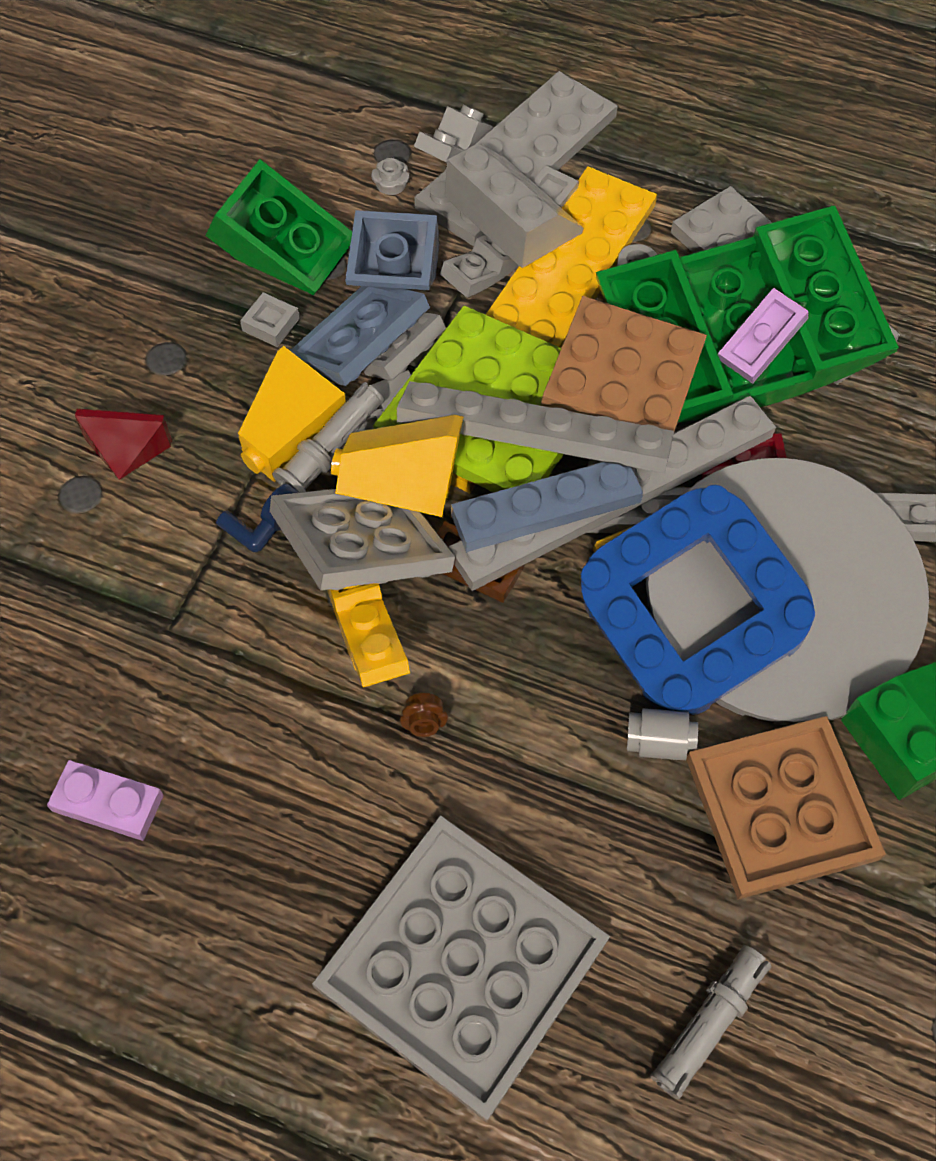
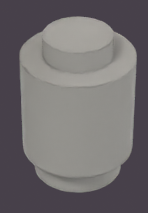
[627,708,698,761]

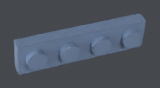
[451,462,643,553]

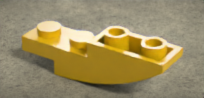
[327,583,410,688]

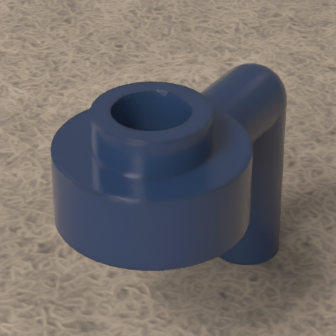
[216,484,300,552]

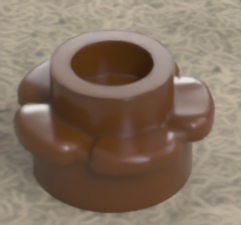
[400,693,448,737]

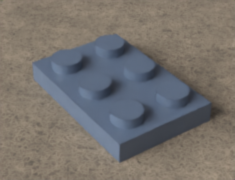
[290,286,430,386]

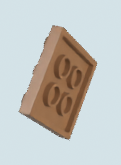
[541,296,707,431]
[686,716,886,900]

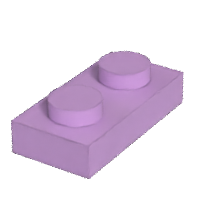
[718,288,809,384]
[47,760,164,841]

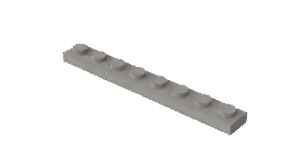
[449,396,776,591]

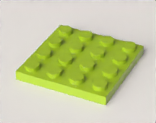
[373,306,564,493]

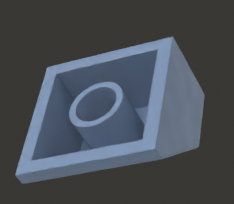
[345,210,439,290]

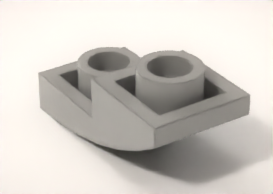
[440,235,519,298]

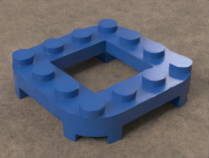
[581,485,815,715]

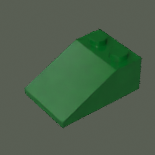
[205,159,352,295]
[841,662,936,801]

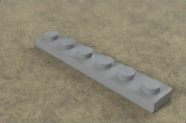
[397,381,674,473]

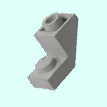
[414,104,493,163]

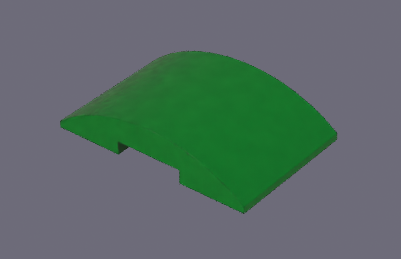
[596,205,899,422]

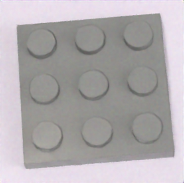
[270,489,455,591]

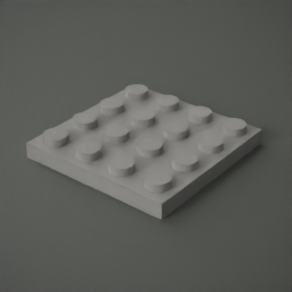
[312,815,610,1122]

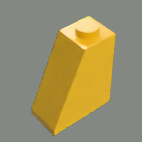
[238,346,346,482]
[331,415,464,517]

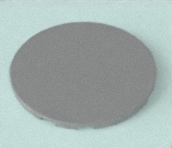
[646,458,929,726]

